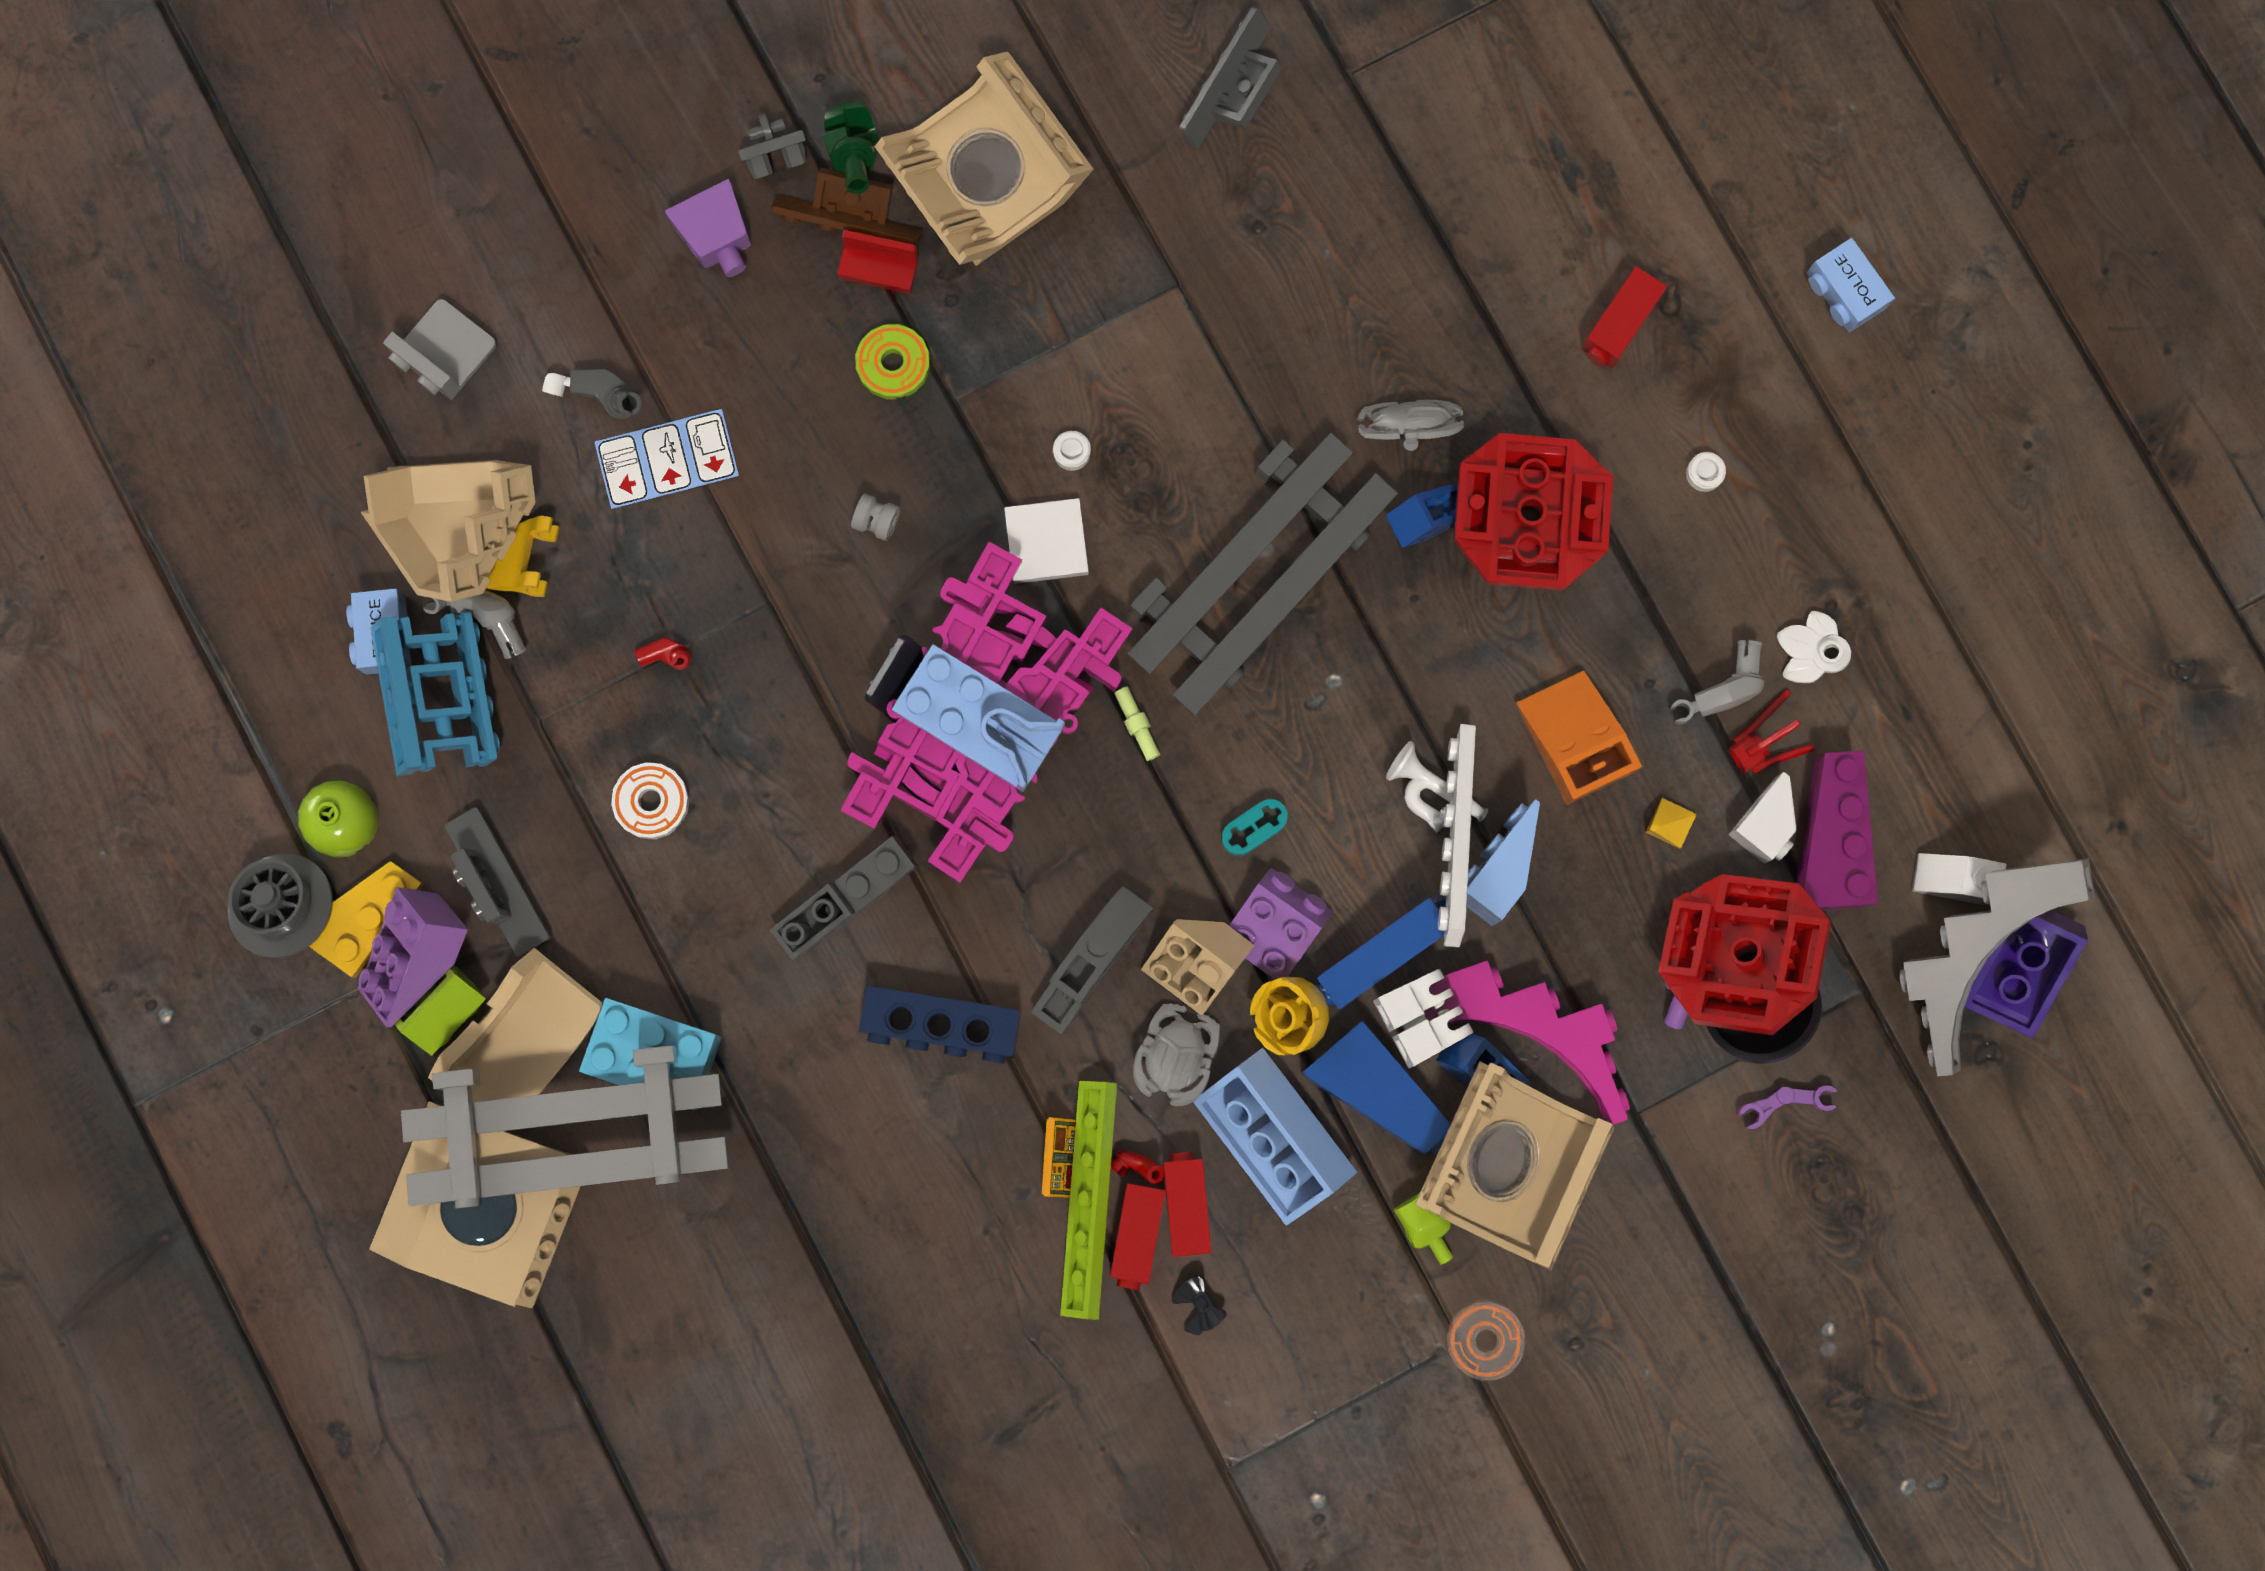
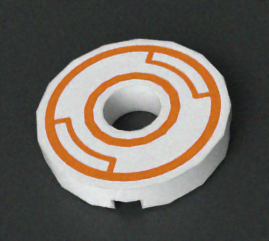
[611,762,690,839]

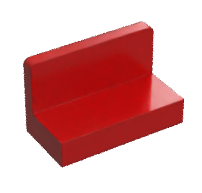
[837,230,919,294]

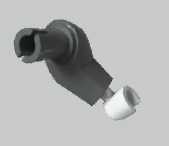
[542,369,642,419]

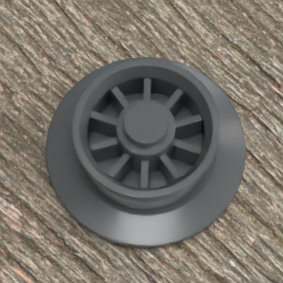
[228,854,333,959]

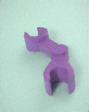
[1736,1085,1837,1129]

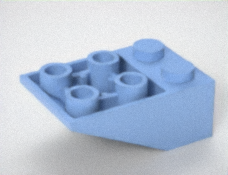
[1466,799,1540,927]

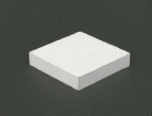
[1004,498,1089,584]

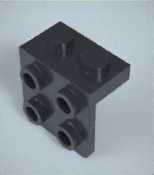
[865,635,924,723]

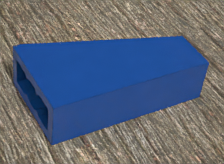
[1317,892,1446,1009]
[1301,1021,1451,1155]

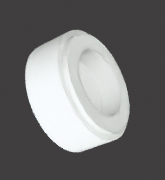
[1053,431,1091,471]
[1686,452,1726,492]

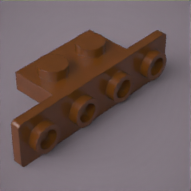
[771,168,923,246]

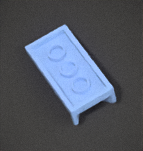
[892,644,1065,792]

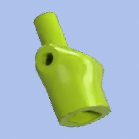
[1393,1193,1453,1265]

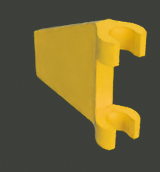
[485,516,559,597]

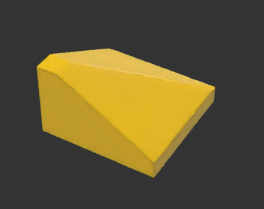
[1646,798,1697,849]

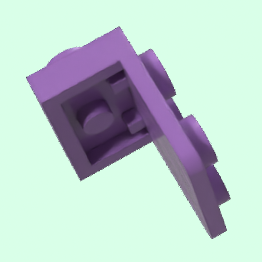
[1229,867,1333,980]

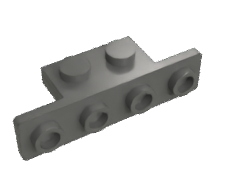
[1179,7,1282,149]
[445,807,551,957]

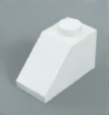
[1728,772,1796,864]
[1912,853,2006,906]

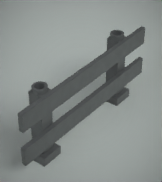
[1127,433,1398,716]

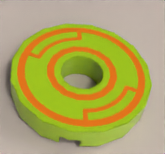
[855,324,930,399]

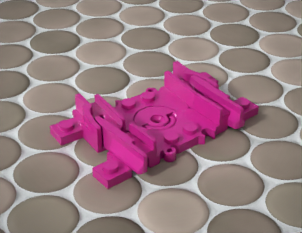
[840,542,1132,883]

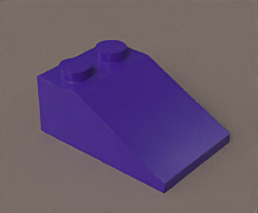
[1965,910,2088,1038]

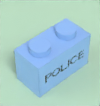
[1807,238,1895,333]
[346,588,411,675]

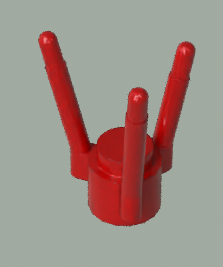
[1729,689,1816,774]

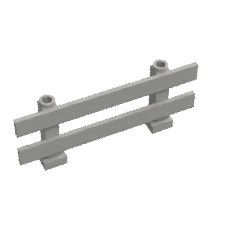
[401,1045,728,1209]

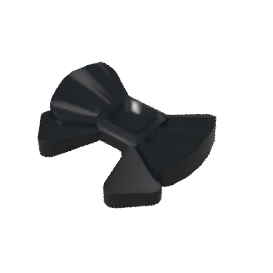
[1172,1275,1227,1335]

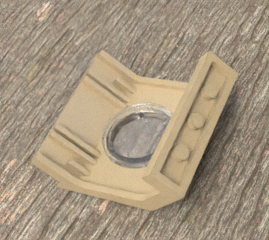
[874,51,1094,266]
[1415,1061,1614,1271]

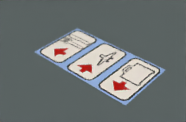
[595,409,739,509]

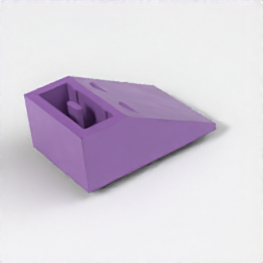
[358,887,468,1027]

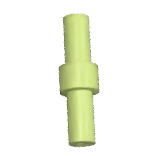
[1114,686,1160,761]

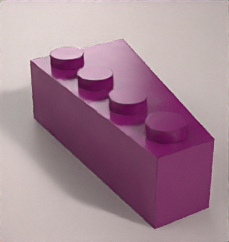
[1796,751,1878,911]

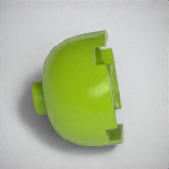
[298,781,379,858]

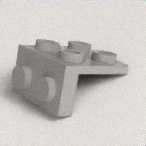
[383,299,496,401]

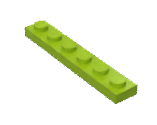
[1060,1081,1117,1320]

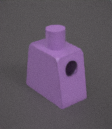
[665,179,751,277]

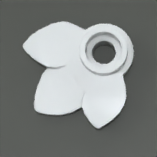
[1777,611,1851,683]

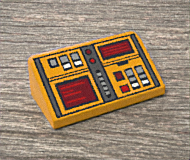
[1042,1117,1076,1198]

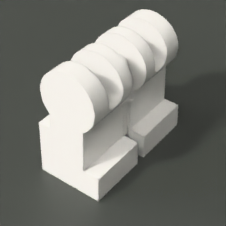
[1373,969,1473,1068]

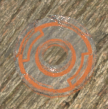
[1447,1302,1525,1381]

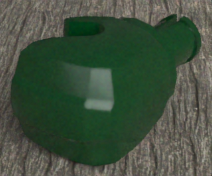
[823,101,879,194]

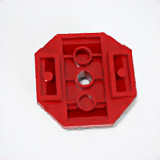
[1453,433,1613,591]

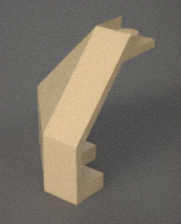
[361,460,536,602]

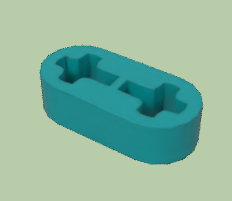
[1221,799,1288,856]

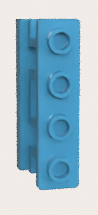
[370,611,500,776]

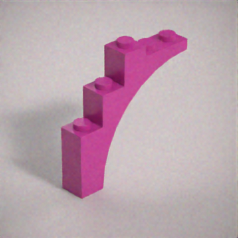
[1424,961,1630,1125]

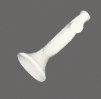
[1386,741,1488,833]

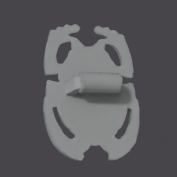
[1357,400,1464,451]
[1133,1003,1220,1106]

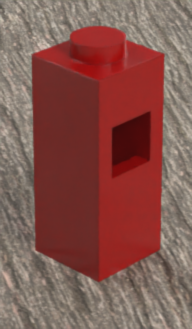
[1581,266,1667,369]
[1163,1152,1212,1257]
[1110,1183,1166,1290]

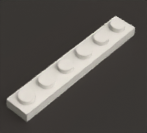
[1438,724,1476,947]

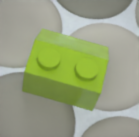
[394,965,486,1056]

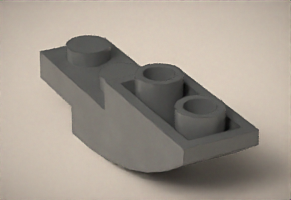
[770,836,919,961]
[1031,886,1155,1035]

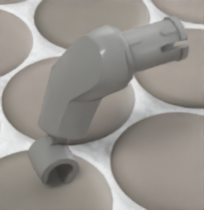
[423,590,527,659]
[1670,640,1765,725]

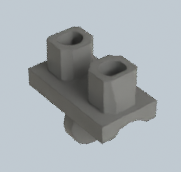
[738,112,806,179]

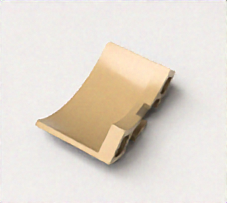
[428,948,603,1102]

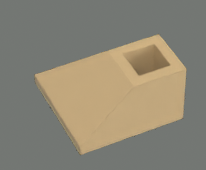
[1141,919,1255,1015]

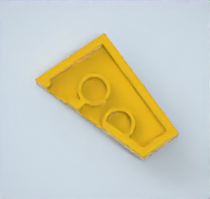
[309,861,425,978]

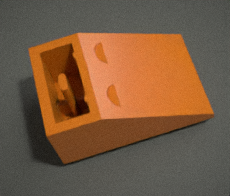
[1515,671,1643,805]

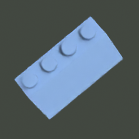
[1193,1048,1358,1226]

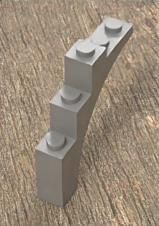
[1900,858,2095,1077]

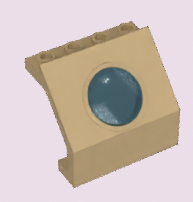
[369,1101,581,1309]

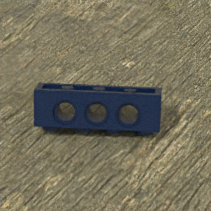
[859,985,1022,1064]

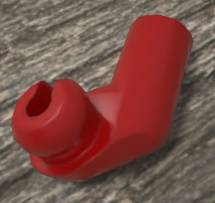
[634,637,692,670]
[1111,1149,1165,1184]

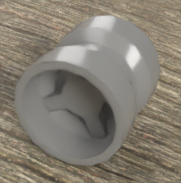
[851,493,901,542]

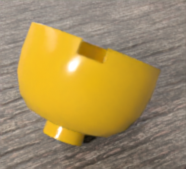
[1250,977,1329,1056]

